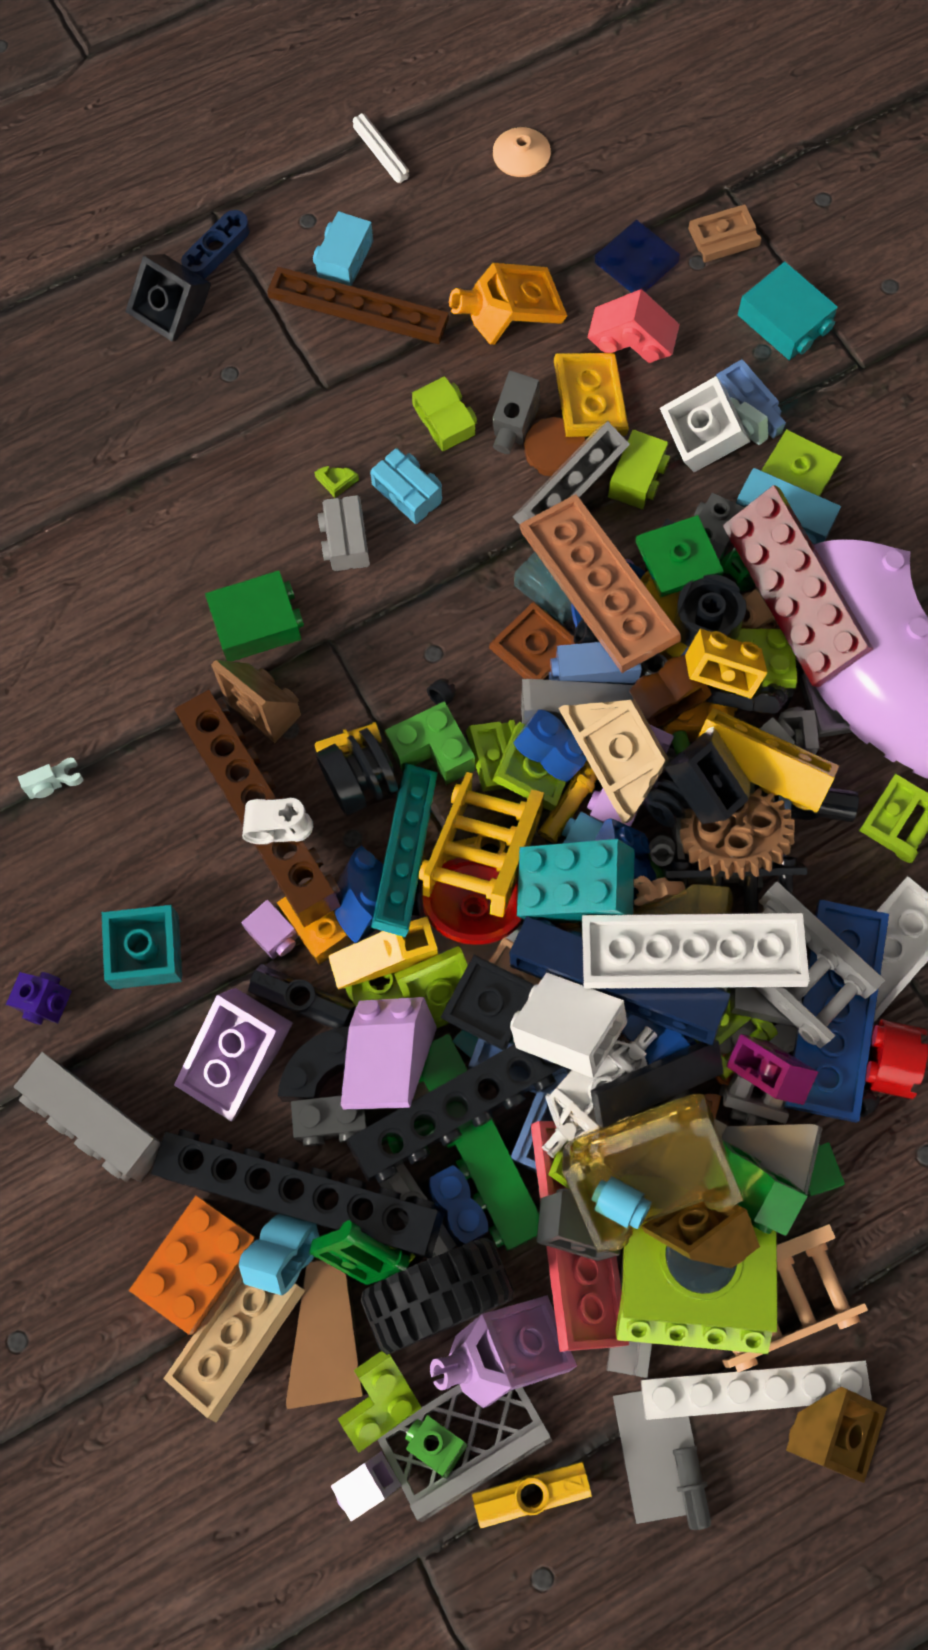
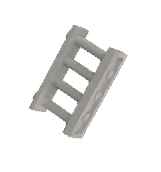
[755,882,886,1048]

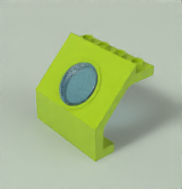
[616,1175,777,1354]

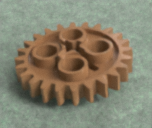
[680,788,795,880]

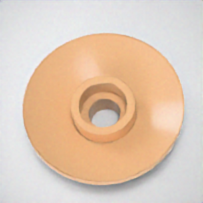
[493,127,551,177]

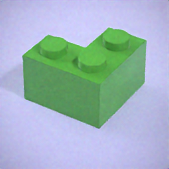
[385,701,475,785]

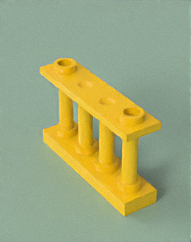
[419,772,544,918]

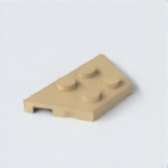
[558,700,669,824]

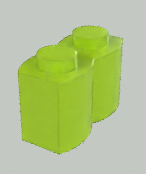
[412,376,477,451]

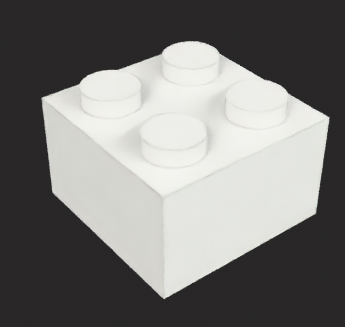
[660,376,750,472]

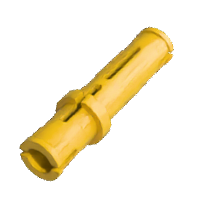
[538,760,597,844]

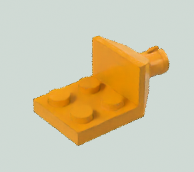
[449,263,567,345]

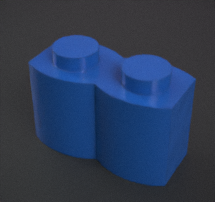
[513,709,587,782]
[427,1165,488,1247]

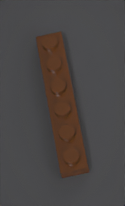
[267,266,449,344]

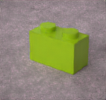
[608,430,670,509]

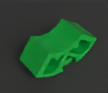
[702,1140,808,1236]

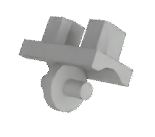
[719,1073,789,1126]

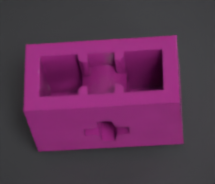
[726,1034,818,1105]

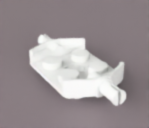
[541,1026,658,1158]

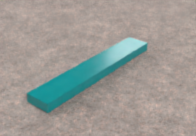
[371,763,438,937]

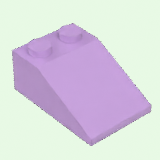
[174,988,293,1122]
[341,997,437,1110]

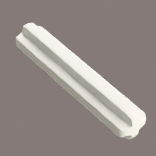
[353,113,409,183]

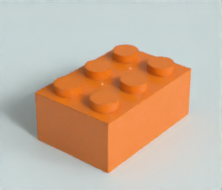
[129,1196,259,1335]

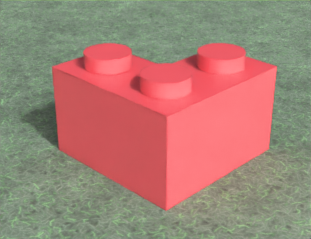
[587,289,680,363]

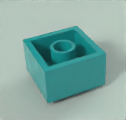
[101,905,183,989]

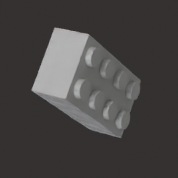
[14,1052,162,1182]

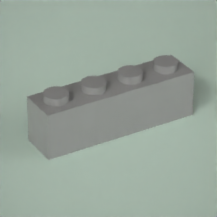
[512,421,630,524]

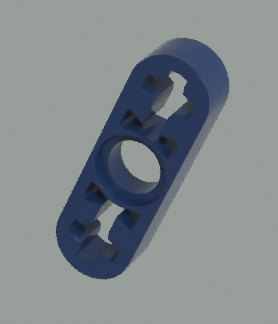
[181,210,250,279]

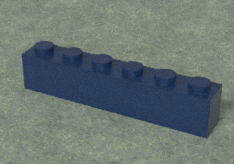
[509,916,731,1046]

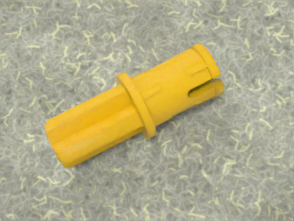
[315,722,382,753]

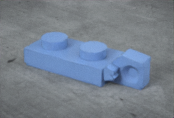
[716,359,786,439]

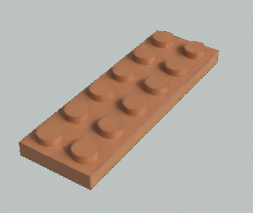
[520,494,681,673]

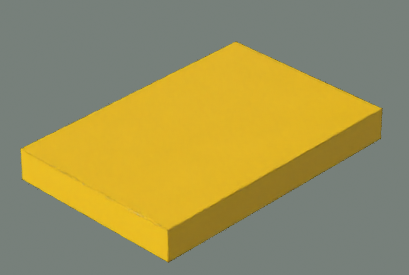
[554,353,629,437]

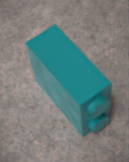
[738,261,838,361]

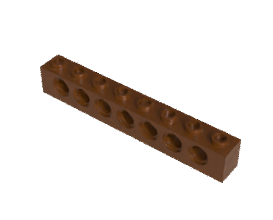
[174,690,341,927]

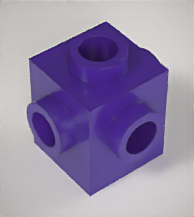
[6,972,72,1025]

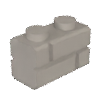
[318,495,370,571]

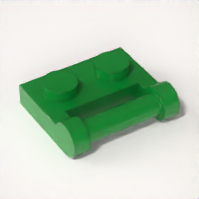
[309,1220,410,1285]

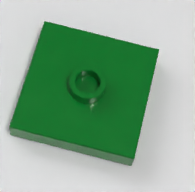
[635,515,724,598]

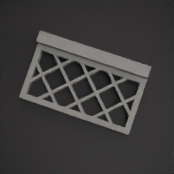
[378,1384,552,1522]

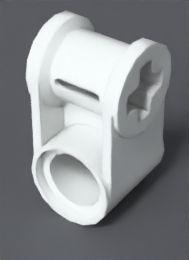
[242,798,314,844]

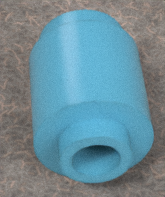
[591,1176,652,1230]

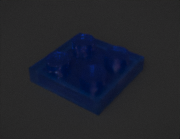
[595,220,680,293]

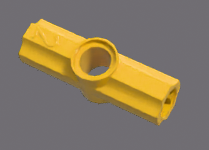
[472,1462,592,1528]

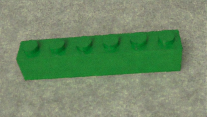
[418,1034,539,1252]

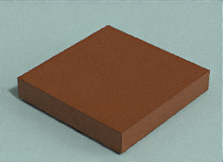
[489,601,575,680]

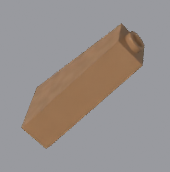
[286,1257,365,1409]

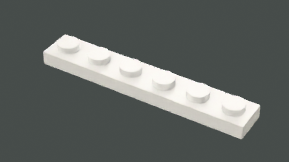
[641,1361,872,1420]

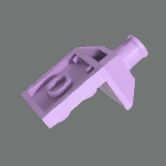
[430,1295,577,1408]

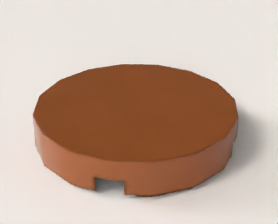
[524,417,585,477]

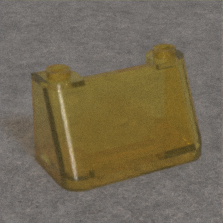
[562,1094,744,1253]

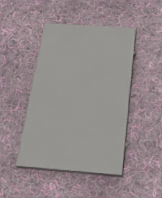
[613,1391,695,1524]

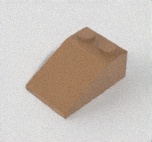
[211,660,301,743]

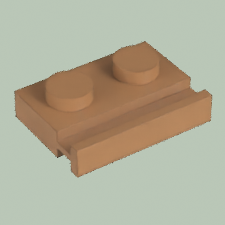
[688,204,762,263]

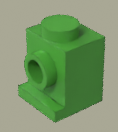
[405,1415,468,1479]

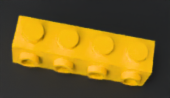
[698,708,839,812]

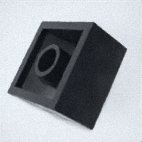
[125,254,211,341]

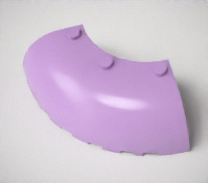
[813,540,928,779]

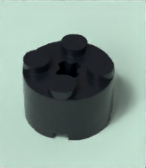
[674,574,747,647]

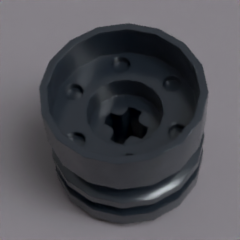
[315,728,398,817]

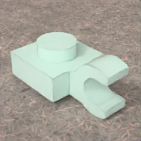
[730,397,768,445]
[18,758,84,799]

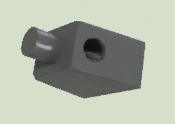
[493,370,541,454]

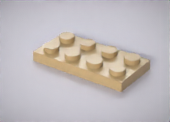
[163,1268,305,1422]

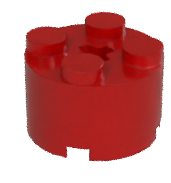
[865,1019,928,1099]

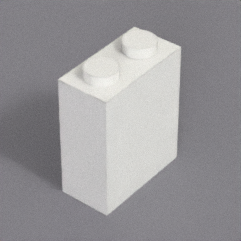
[510,972,627,1078]

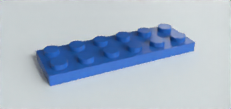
[784,900,889,1123]

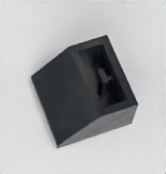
[665,727,751,824]

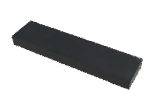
[590,1039,724,1128]

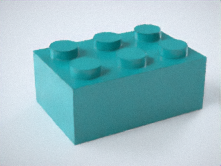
[517,839,634,924]

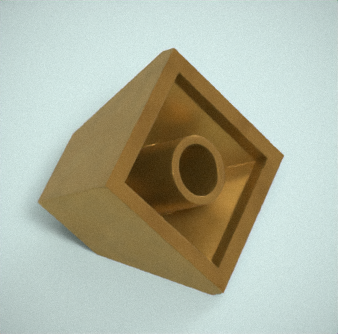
[642,1185,760,1269]
[786,1387,887,1483]

